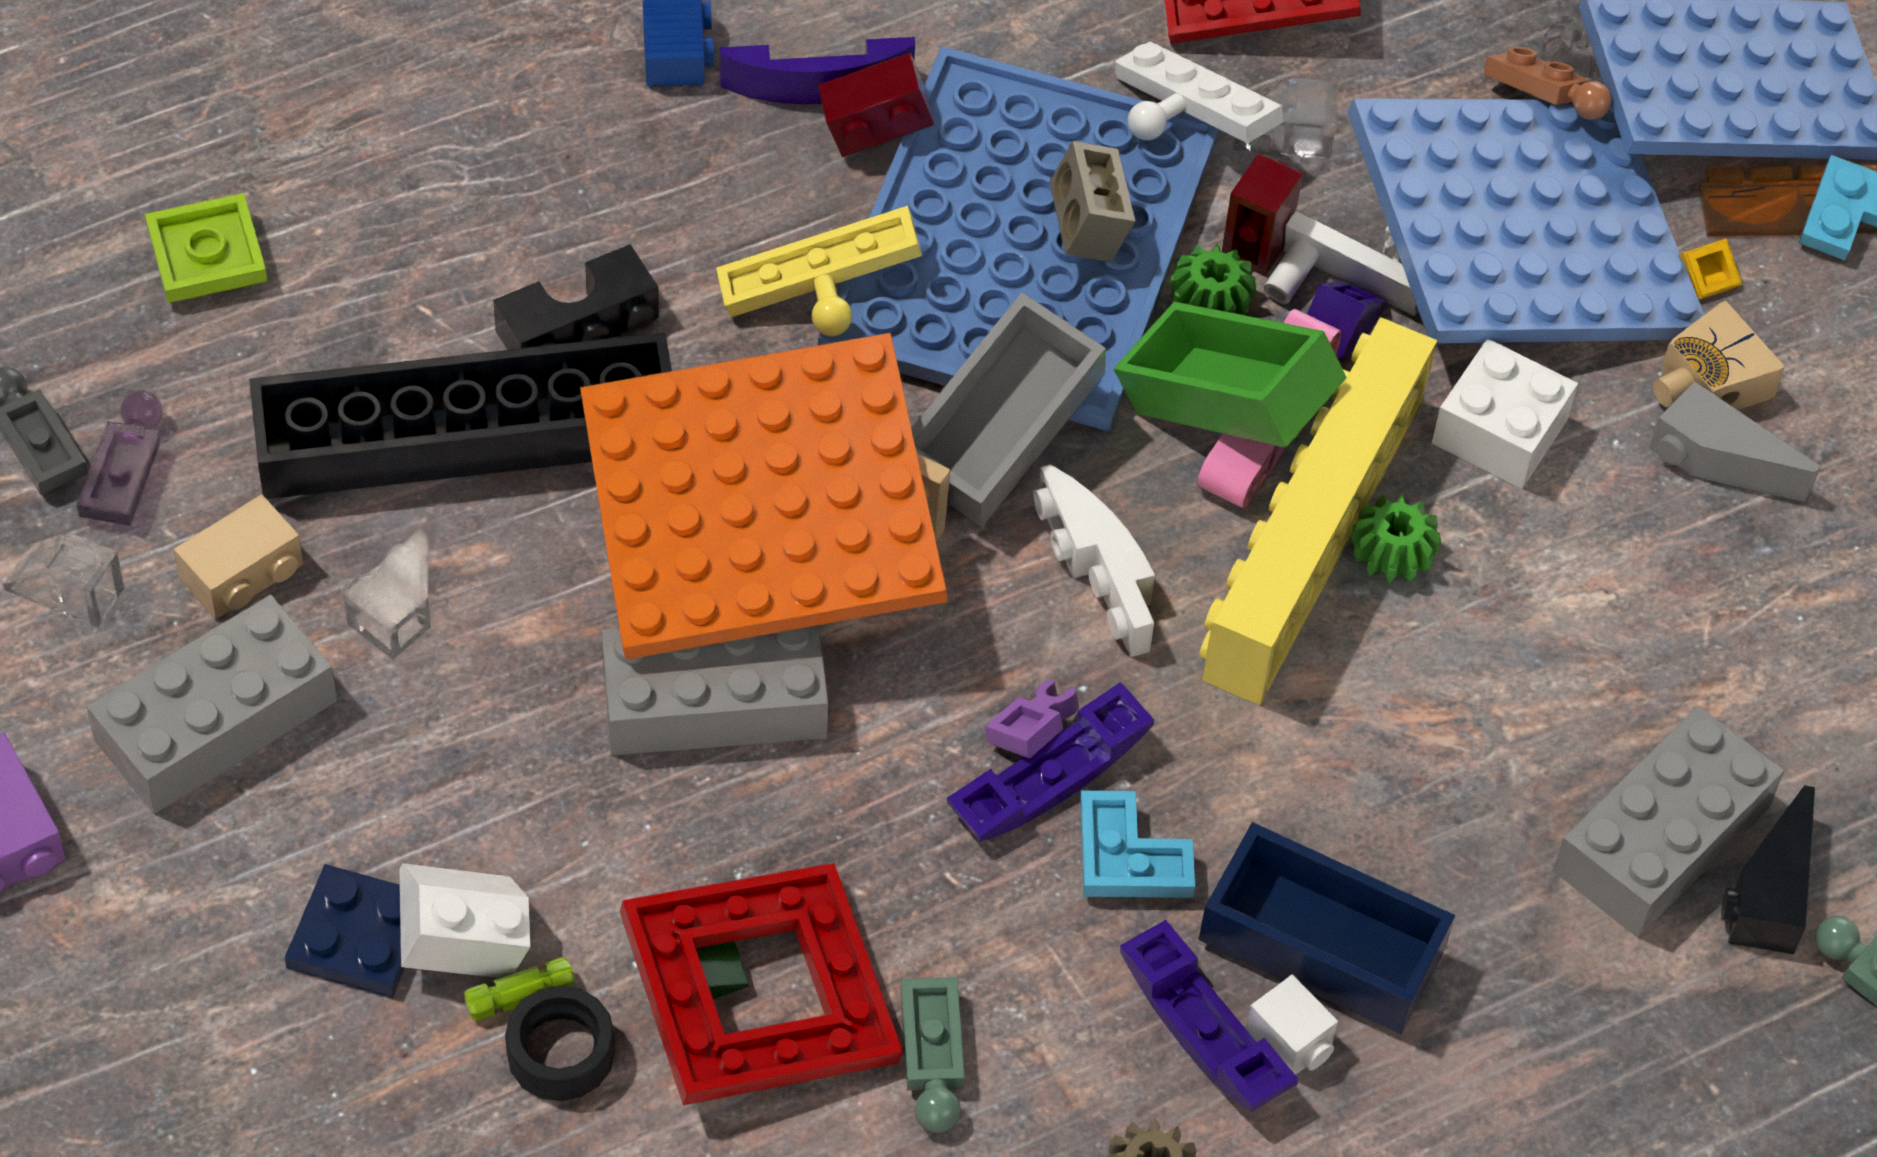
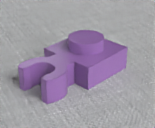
[985,680,1079,759]

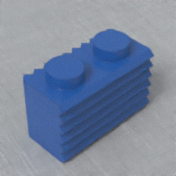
[642,0,714,88]

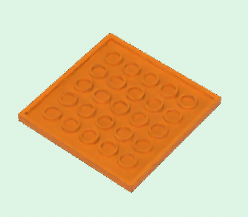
[580,333,947,660]

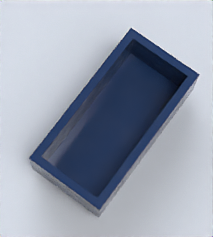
[1198,822,1455,1034]

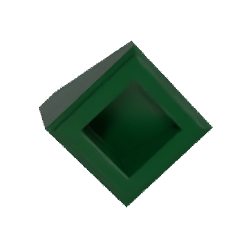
[696,941,750,999]

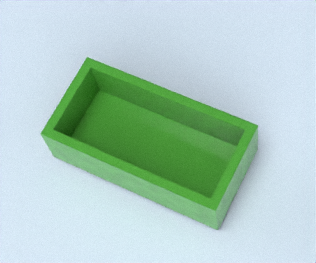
[1113,302,1347,448]

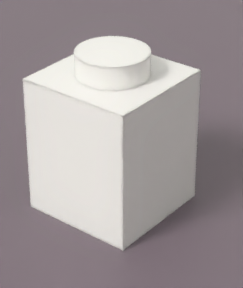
[1245,974,1338,1075]

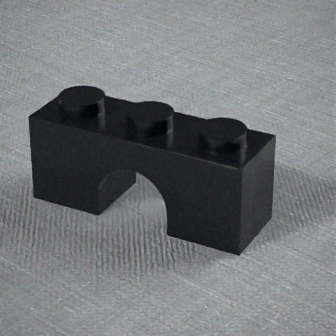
[493,244,659,350]

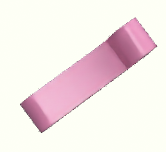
[1197,308,1342,509]

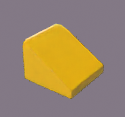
[1678,238,1743,300]

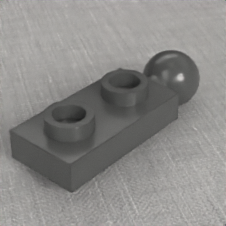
[0,367,89,495]

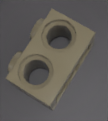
[1049,141,1136,262]

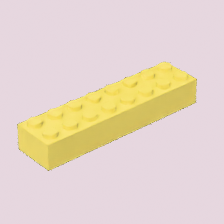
[1199,317,1437,705]

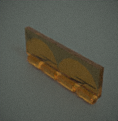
[1699,164,1877,237]

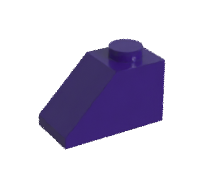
[1307,280,1388,361]

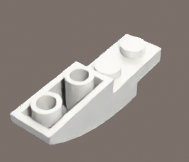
[1033,464,1155,657]

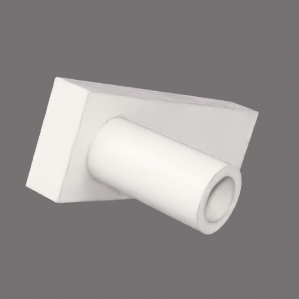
[1264,211,1418,317]

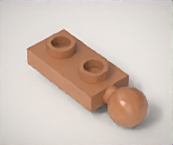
[1484,47,1612,120]

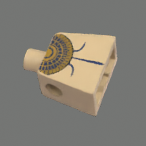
[1653,300,1785,410]

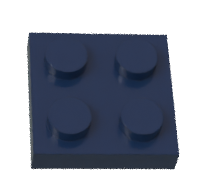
[285,864,405,998]

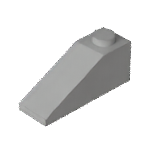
[1649,381,1821,502]

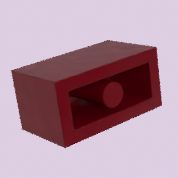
[818,52,935,157]
[1221,153,1303,276]

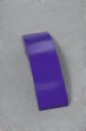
[720,37,915,104]
[947,682,1154,842]
[1120,920,1298,1112]

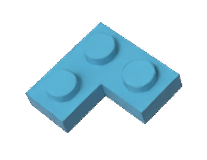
[1798,155,1877,260]
[1080,790,1195,898]

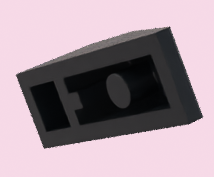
[1721,785,1815,954]

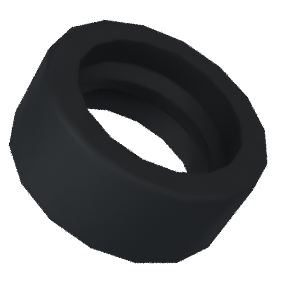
[505,986,615,1101]

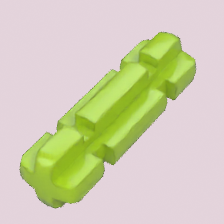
[464,957,575,1021]

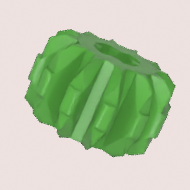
[1170,243,1257,316]
[1351,493,1441,584]

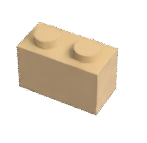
[174,494,303,620]

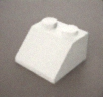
[399,863,530,978]

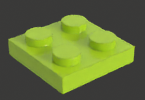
[145,193,268,303]

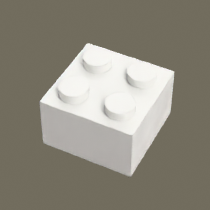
[1431,338,1578,489]

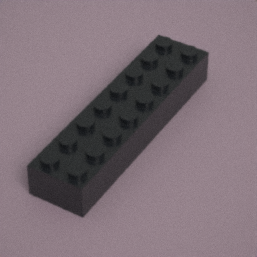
[249,332,672,499]

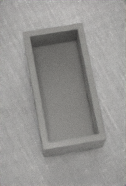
[911,292,1106,527]
[86,594,337,815]
[601,625,828,756]
[1553,706,1784,938]

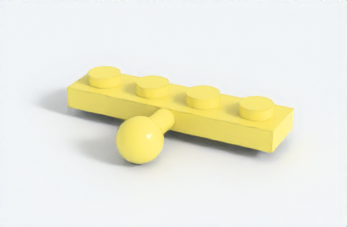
[716,206,923,336]

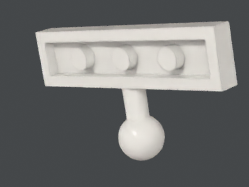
[1114,41,1284,143]

